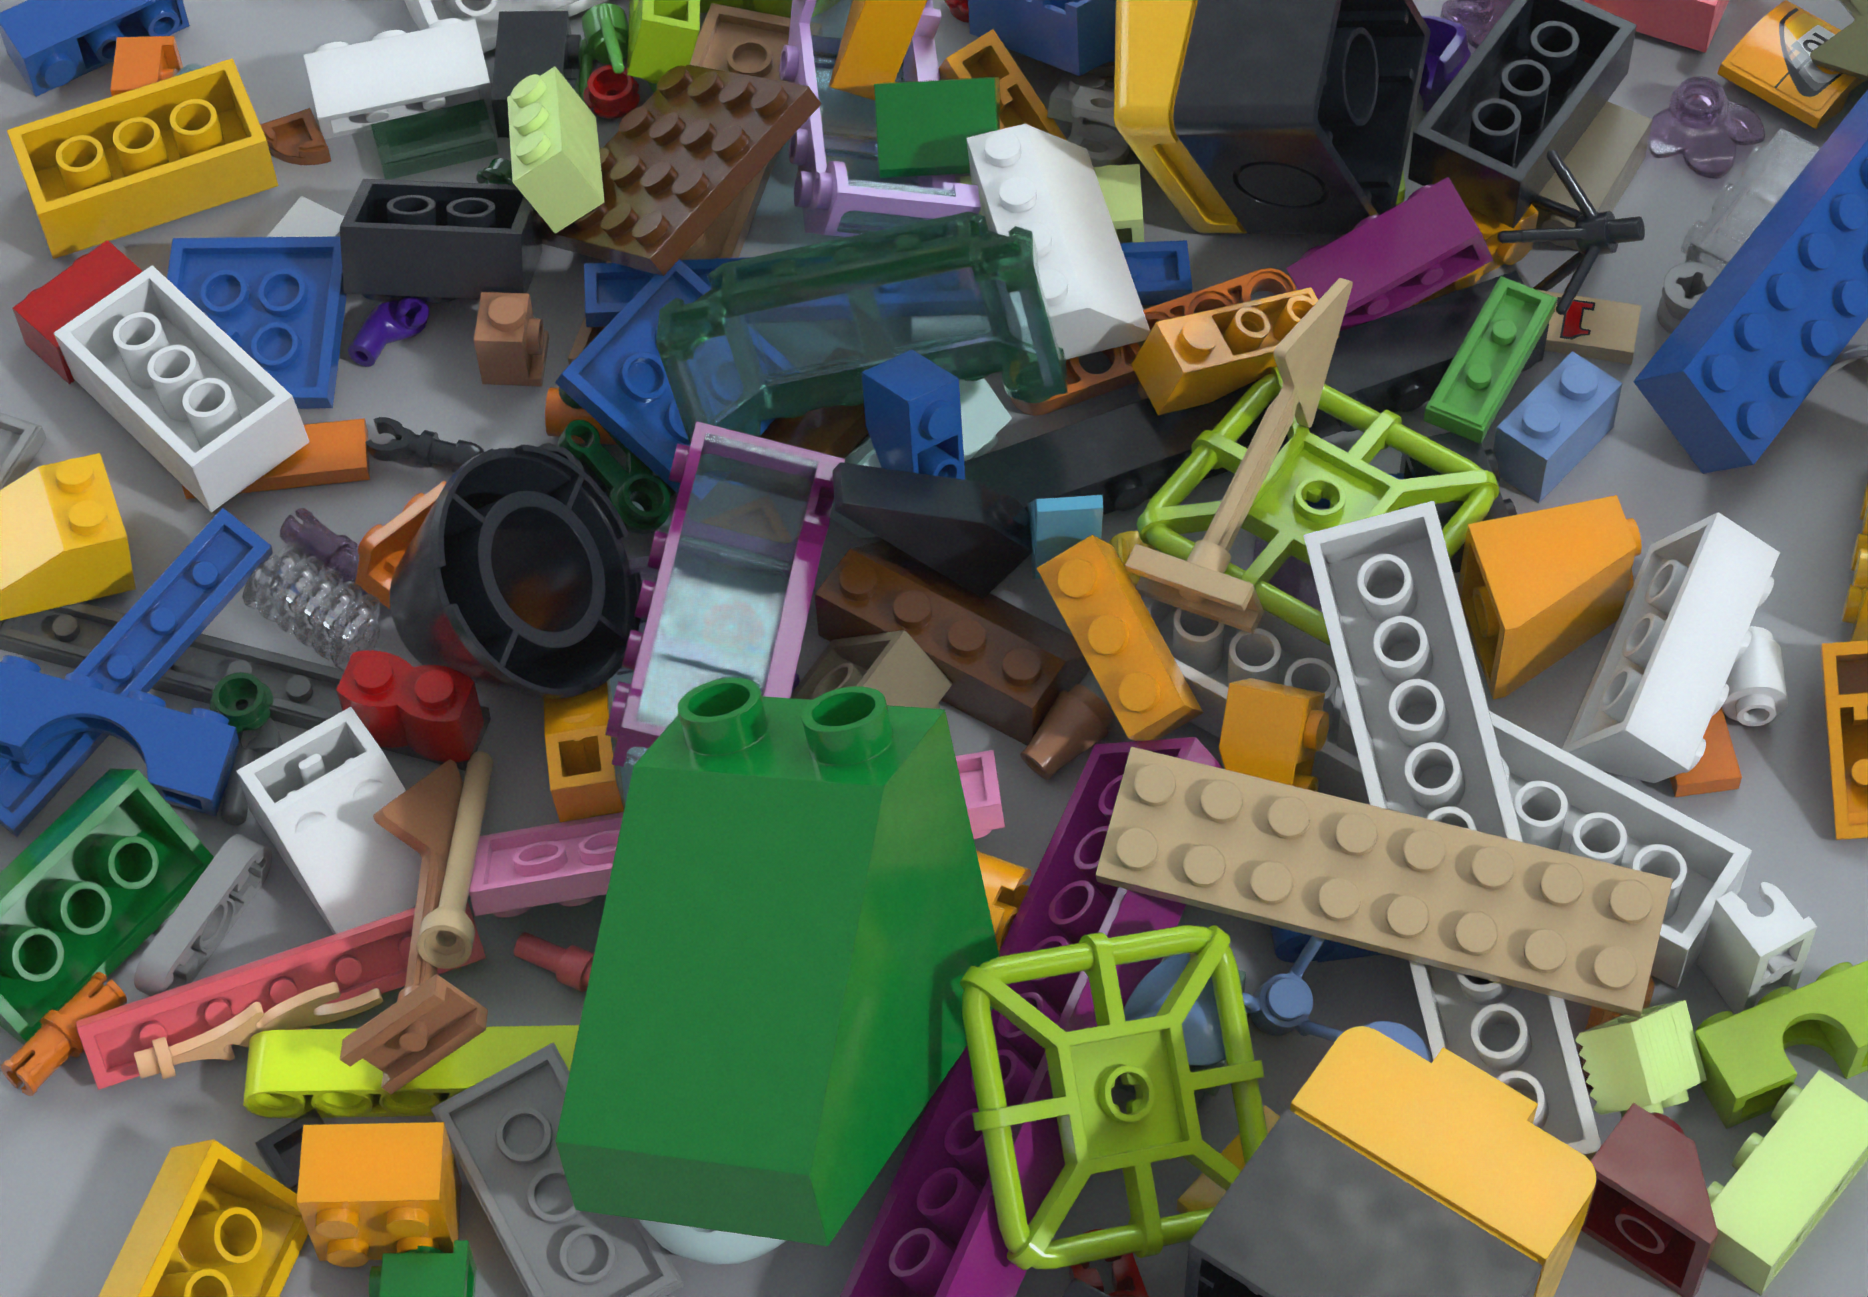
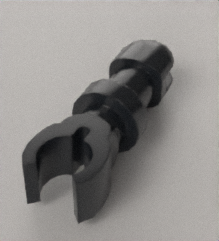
[365,417,484,473]

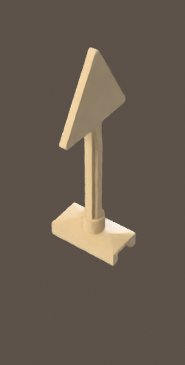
[1125,278,1353,634]

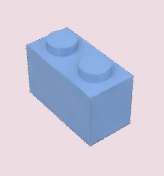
[1493,351,1622,503]

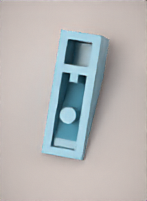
[1027,495,1103,591]

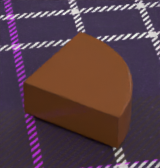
[260,108,331,165]

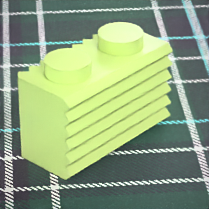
[1575,1000,1707,1118]

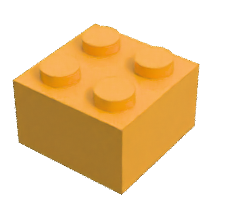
[297,1122,462,1267]

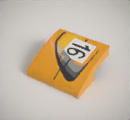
[1717,0,1865,129]

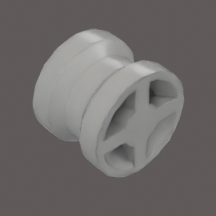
[1657,262,1719,334]

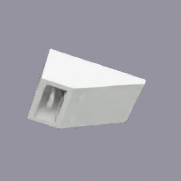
[236,707,422,934]

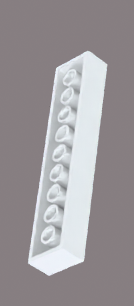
[1304,501,1602,1161]
[1141,595,1752,989]

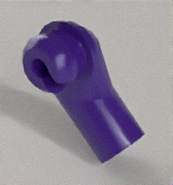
[348,296,430,367]

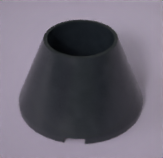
[390,444,642,699]

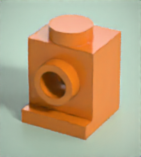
[110,36,185,96]

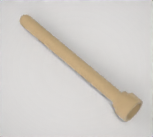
[417,751,493,969]

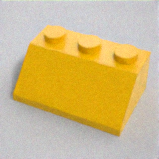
[98,1139,309,1297]

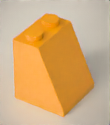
[1458,495,1642,700]

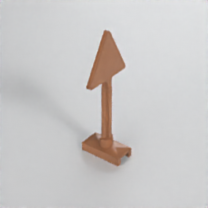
[340,759,488,1094]

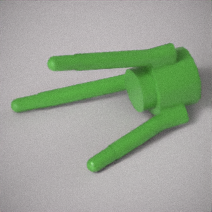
[579,3,657,103]

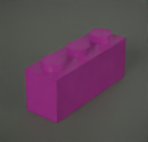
[1286,177,1493,332]

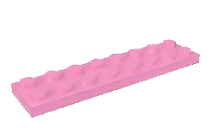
[469,750,1005,918]

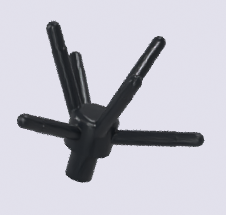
[1497,149,1645,315]

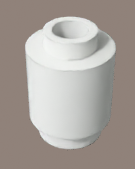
[1722,626,1788,726]

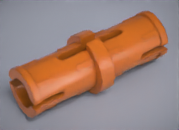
[1,972,127,1096]

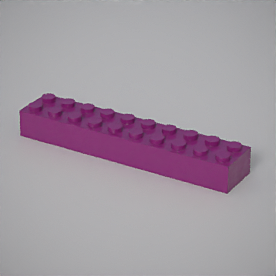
[840,737,1224,1297]

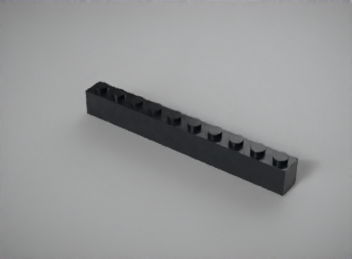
[964,271,1549,515]

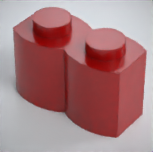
[336,650,484,762]

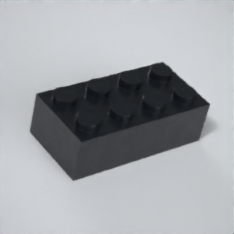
[1408,0,1637,229]

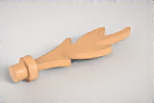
[134,982,383,1080]

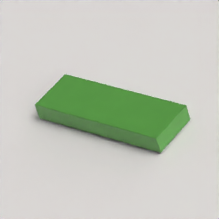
[1424,276,1557,444]

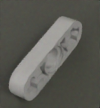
[134,834,272,996]

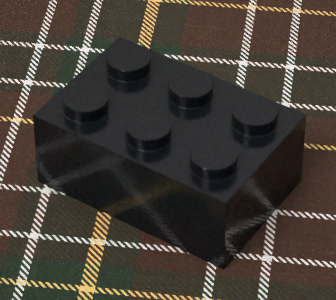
[340,179,542,303]

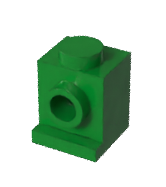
[369,1240,477,1297]

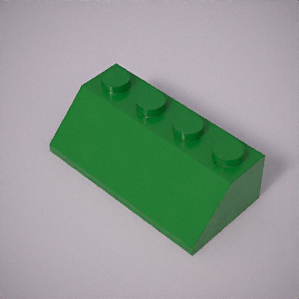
[0,768,214,1045]

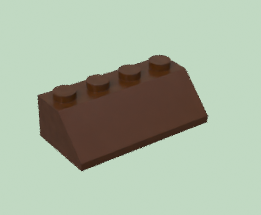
[815,540,1091,746]

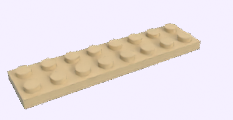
[1096,747,1673,1018]

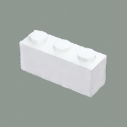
[303,18,492,140]

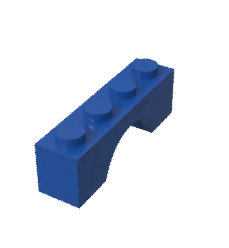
[0,655,240,817]

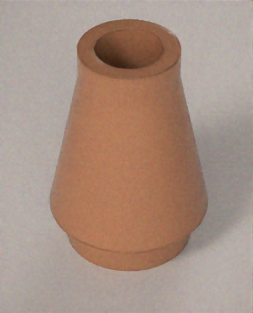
[1020,684,1114,780]

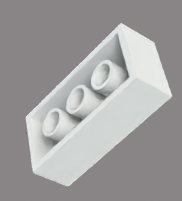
[54,265,310,513]

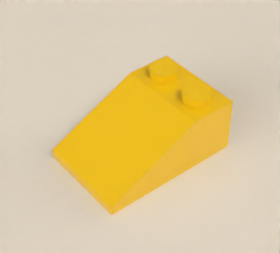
[0,453,136,621]

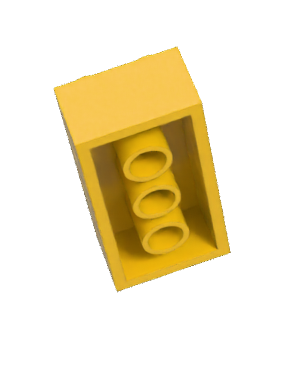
[7,58,279,259]

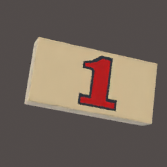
[1538,290,1642,365]

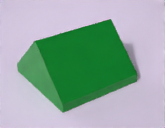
[874,77,1000,178]

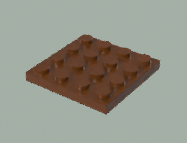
[540,64,822,276]

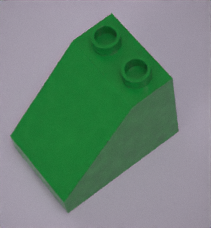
[555,678,1000,1247]

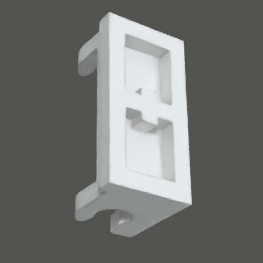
[1697,882,1817,1014]

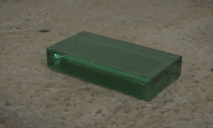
[371,99,499,180]

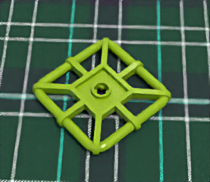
[1136,367,1500,646]
[960,925,1268,1271]

